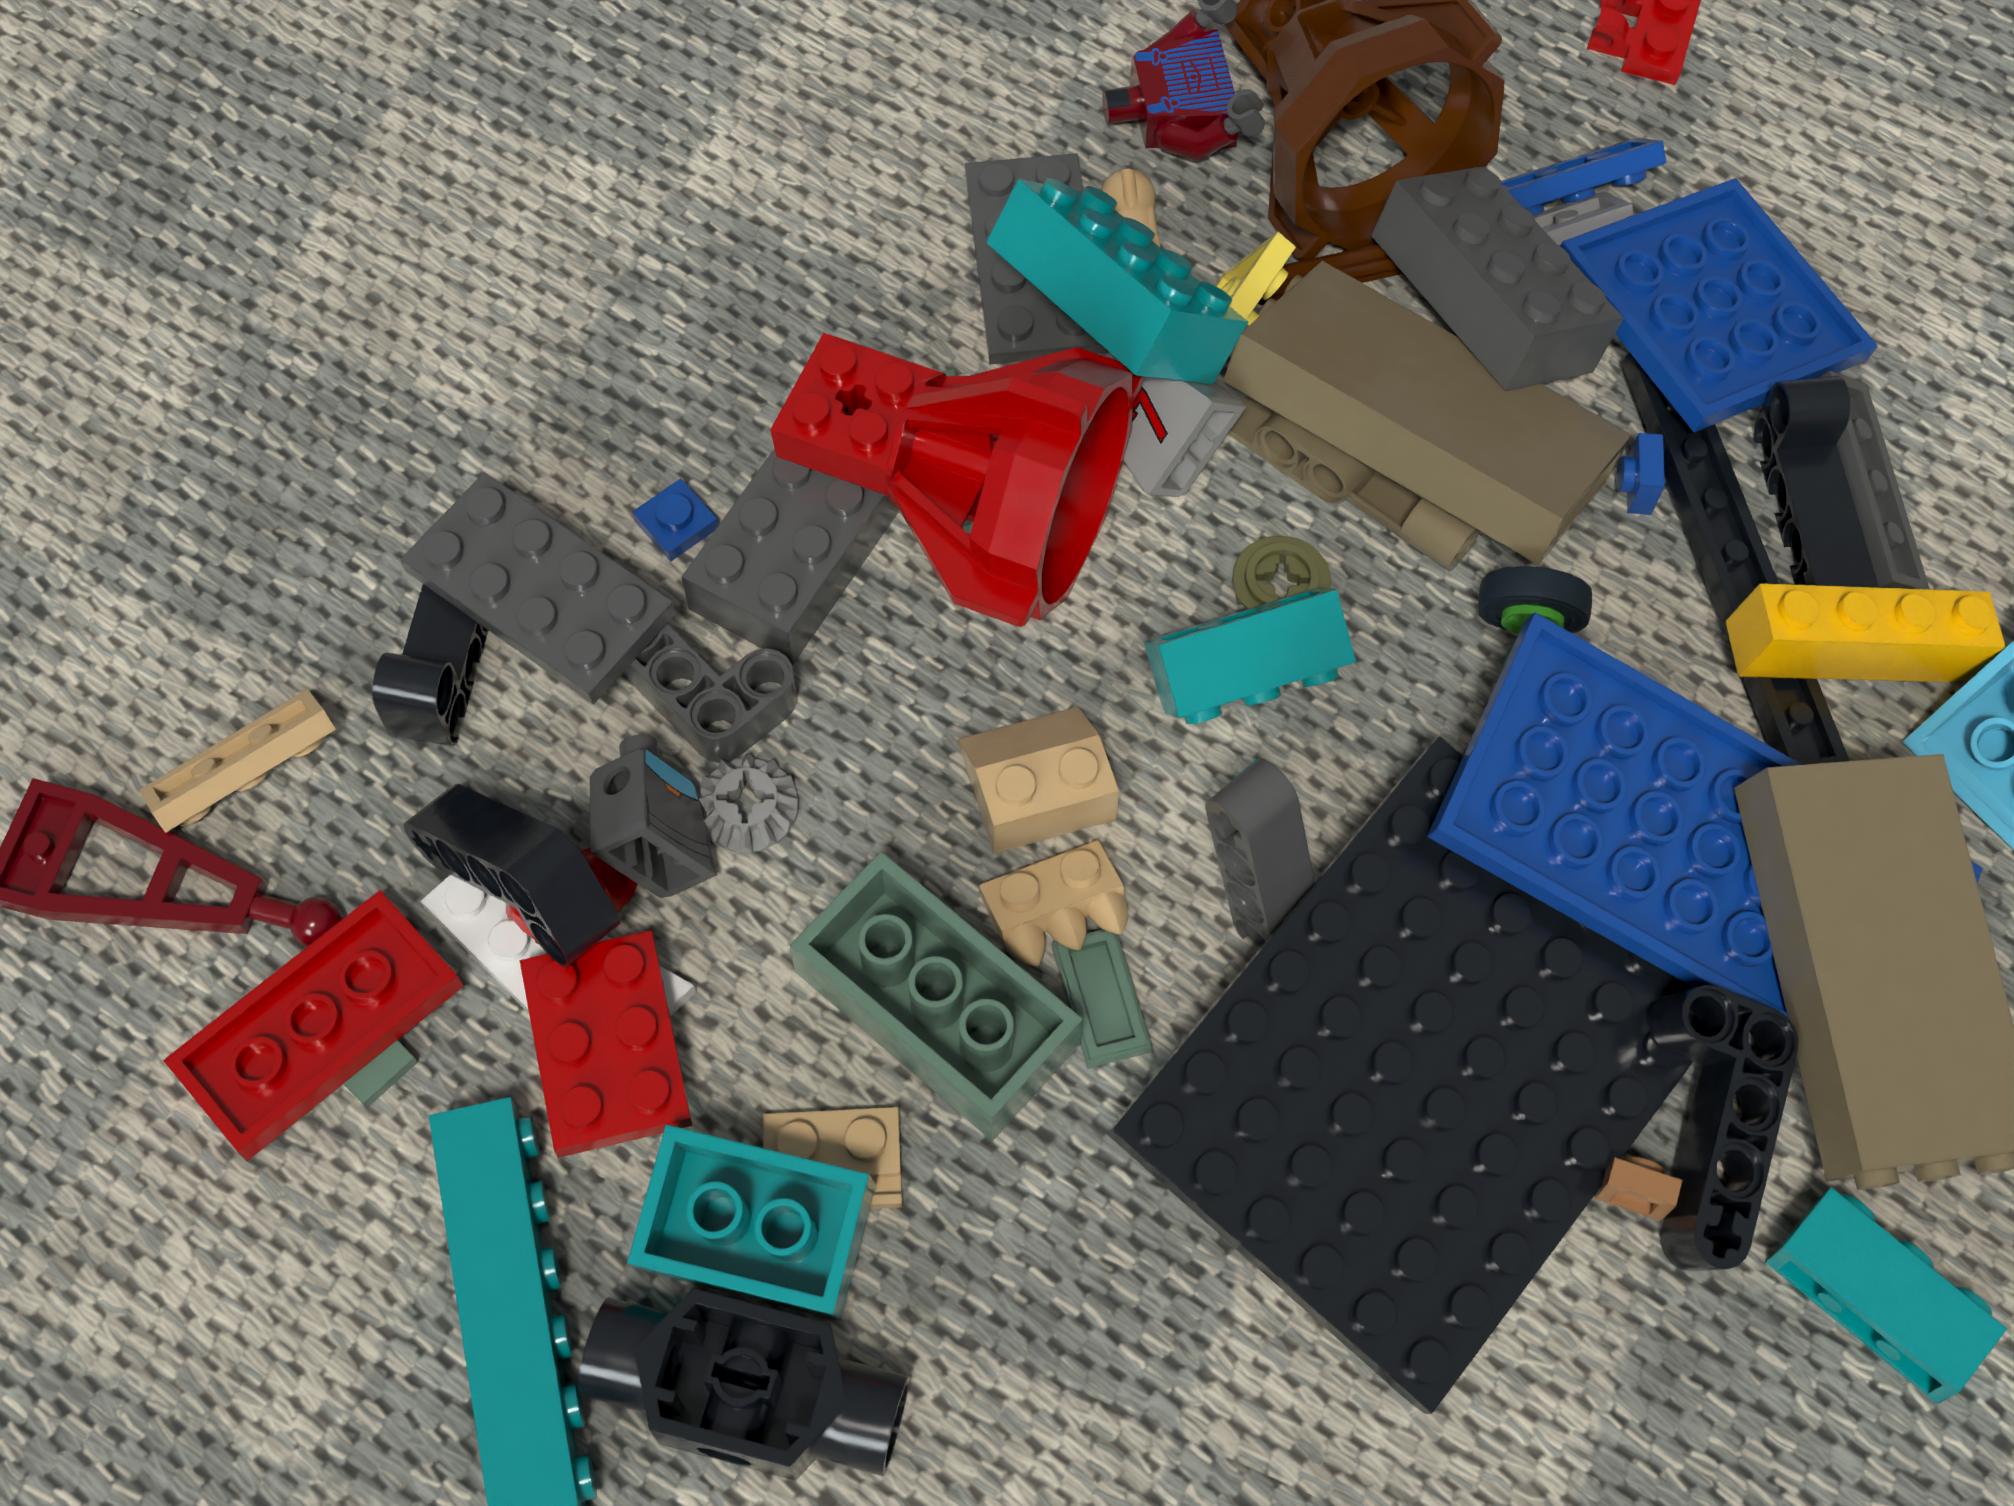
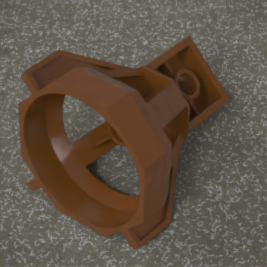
[1224,0,1505,260]

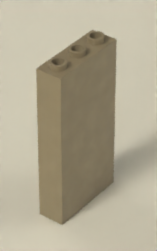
[1223,261,1631,565]
[1734,754,2014,1190]

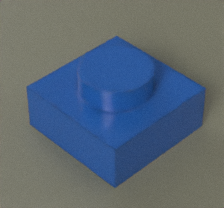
[1616,433,1665,515]
[632,478,719,562]

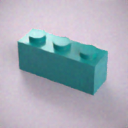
[1144,587,1356,724]
[1765,1187,2007,1404]

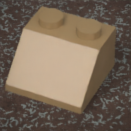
[958,707,1119,854]

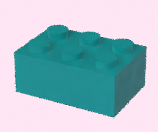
[627,1125,876,1321]

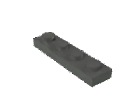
[1818,371,1930,590]

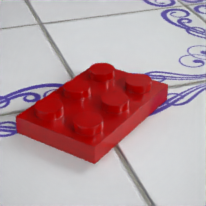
[519,930,693,1158]

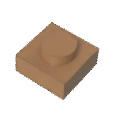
[1595,1157,1682,1221]

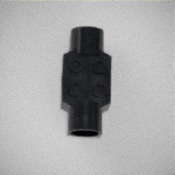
[578,1288,910,1481]

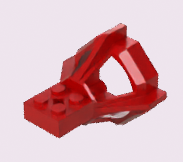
[770,332,1143,627]

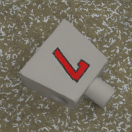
[1113,357,1247,497]

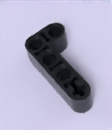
[1753,376,1878,588]
[372,584,489,746]
[404,783,620,968]
[1649,985,1798,1271]

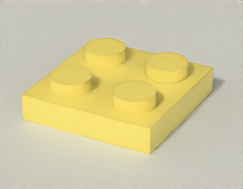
[1215,232,1296,325]

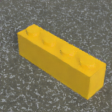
[1726,584,2006,682]

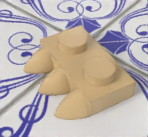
[979,840,1128,967]

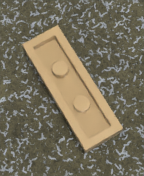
[139,689,336,833]

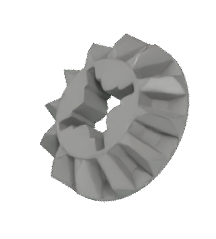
[698,753,798,853]

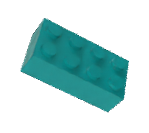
[986,178,1248,385]

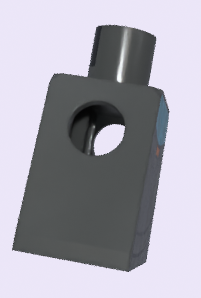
[590,734,717,898]

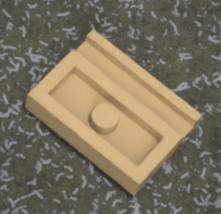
[763,1107,902,1209]

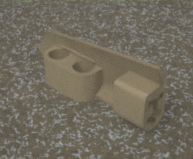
[1229,397,1484,572]

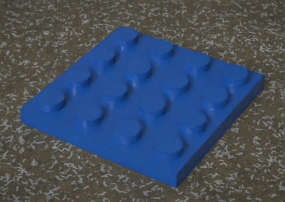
[1560,178,1878,432]

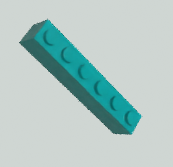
[428,1097,597,1506]

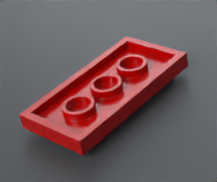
[163,890,464,1162]

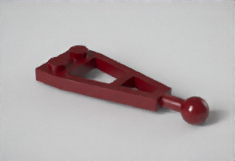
[0,778,343,947]

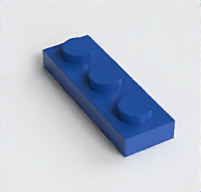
[1501,138,1667,216]

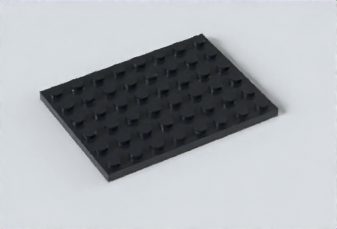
[1106,736,1698,1414]

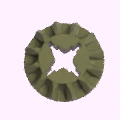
[1231,536,1331,609]

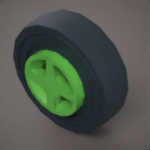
[1478,566,1592,634]

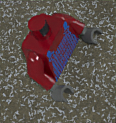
[1102,0,1265,161]

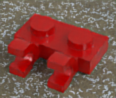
[1587,0,1701,85]

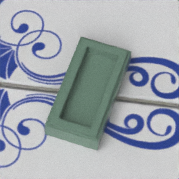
[1052,929,1152,1069]

